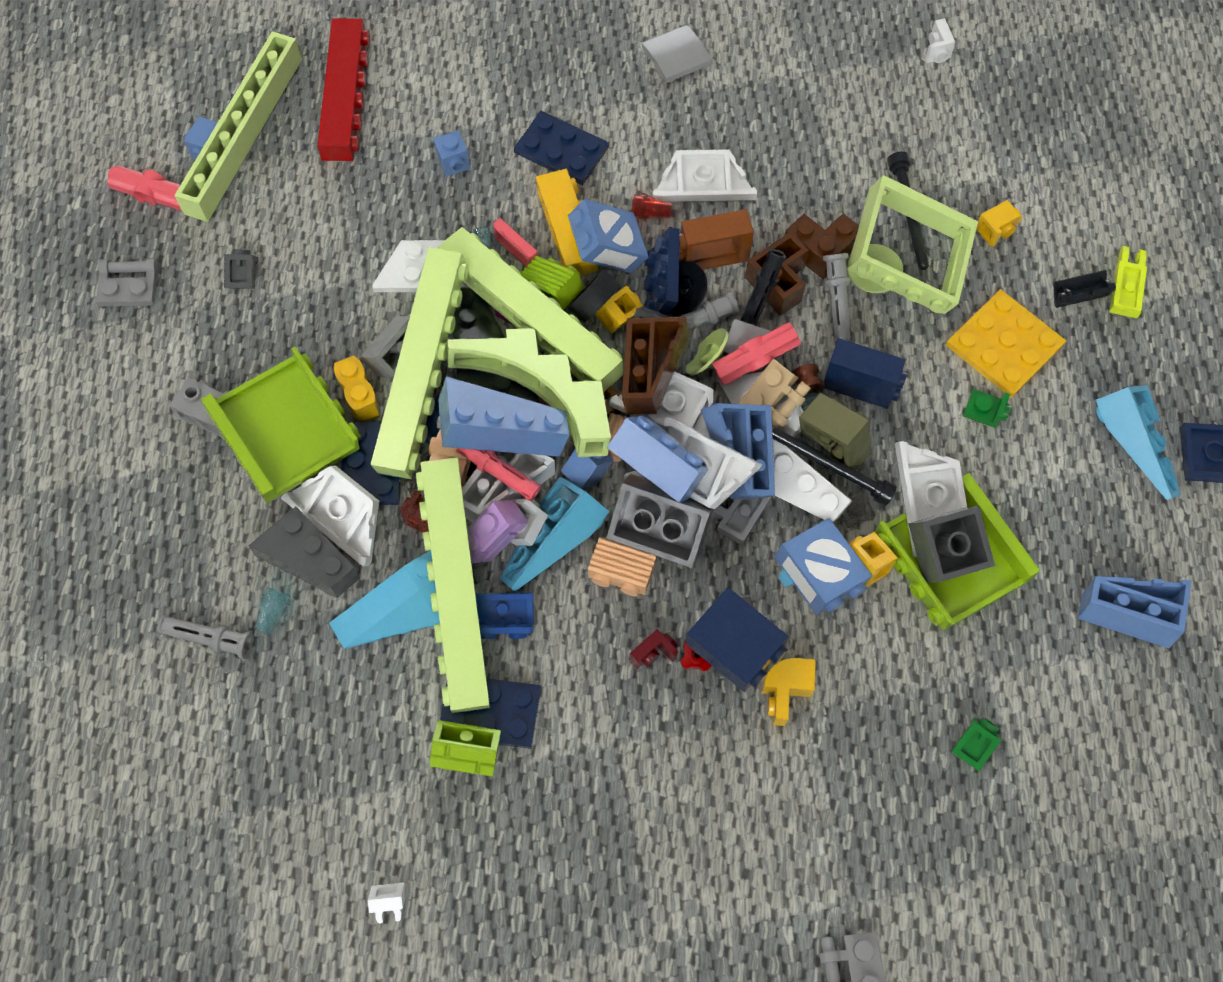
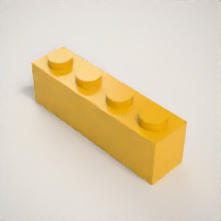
[535,168,598,275]

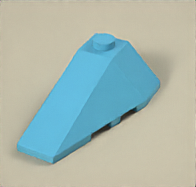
[499,476,610,592]
[329,550,440,649]

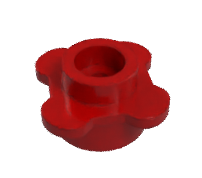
[681,641,711,672]

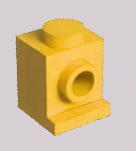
[976,200,1022,248]
[595,286,644,334]
[849,532,898,587]

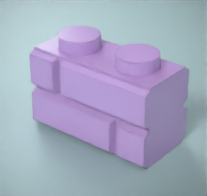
[467,500,529,563]

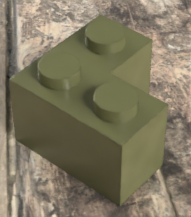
[799,393,871,470]

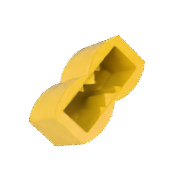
[334,355,380,422]

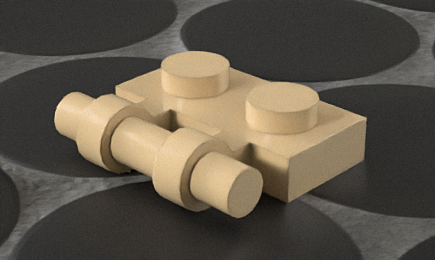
[738,359,811,429]

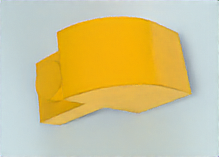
[761,658,816,726]

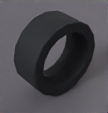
[568,269,620,323]

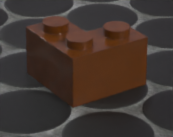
[785,213,859,280]
[745,231,809,316]

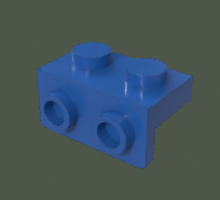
[475,592,534,639]

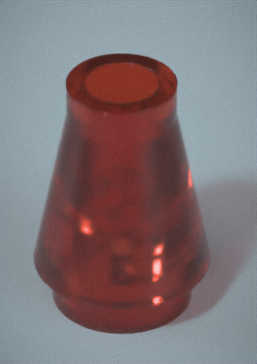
[631,192,672,220]

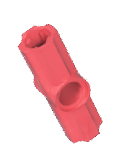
[107,165,182,211]
[712,322,801,386]

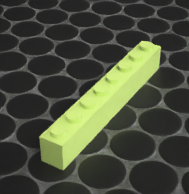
[174,31,302,222]
[437,227,623,393]
[370,247,469,479]
[416,457,490,713]

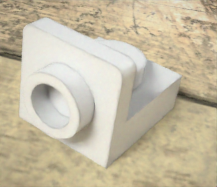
[925,18,955,63]
[511,498,548,546]

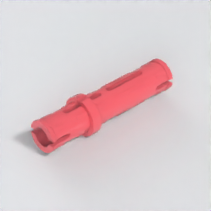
[456,448,541,502]

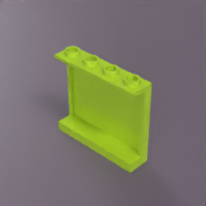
[201,346,361,504]
[875,473,1040,631]

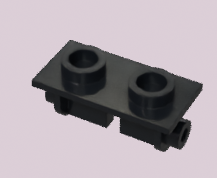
[1053,270,1116,308]

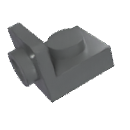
[224,249,259,289]

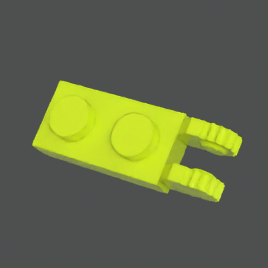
[1109,246,1147,319]

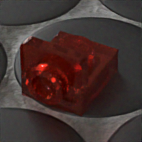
[400,491,429,533]

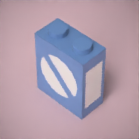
[568,199,649,273]
[774,518,872,615]

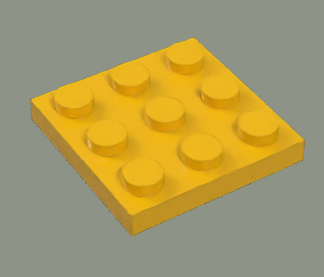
[946,289,1067,398]

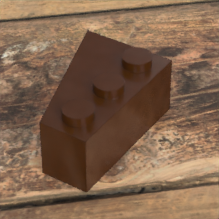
[622,317,690,414]

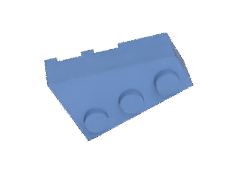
[701,403,775,499]
[607,414,708,502]
[1078,576,1192,648]

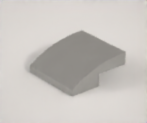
[641,25,712,83]

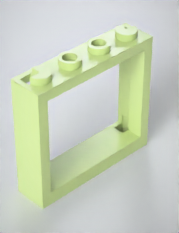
[847,175,978,314]

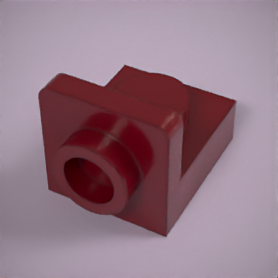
[629,629,678,669]

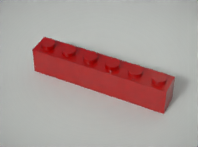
[317,18,370,161]

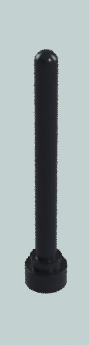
[887,151,929,270]
[772,426,897,506]

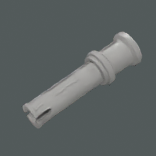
[823,253,853,341]
[680,292,739,328]
[157,615,254,659]

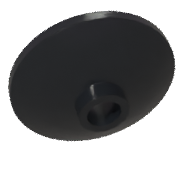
[669,261,708,316]

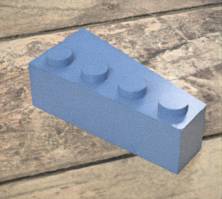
[438,377,570,457]

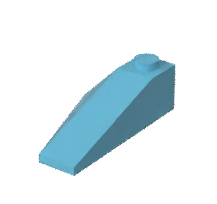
[1096,385,1181,500]

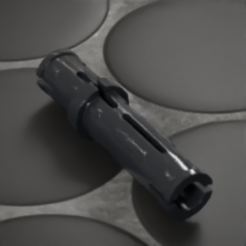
[740,249,786,326]

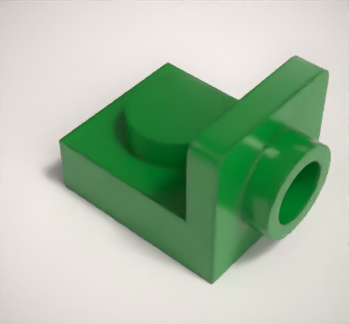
[963,389,1012,428]
[952,717,1001,771]

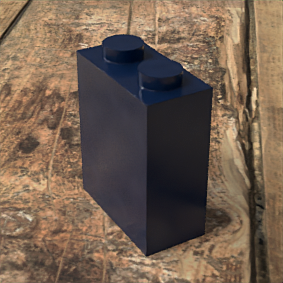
[824,338,908,409]
[685,587,789,693]

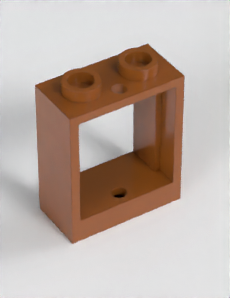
[679,209,754,270]

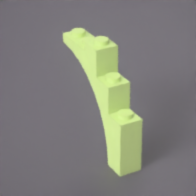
[447,328,611,457]

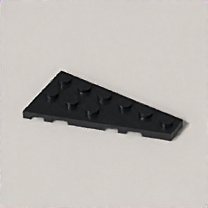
[453,287,540,403]

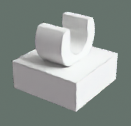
[368,882,406,923]

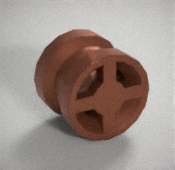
[792,363,825,397]

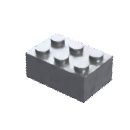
[606,474,714,568]

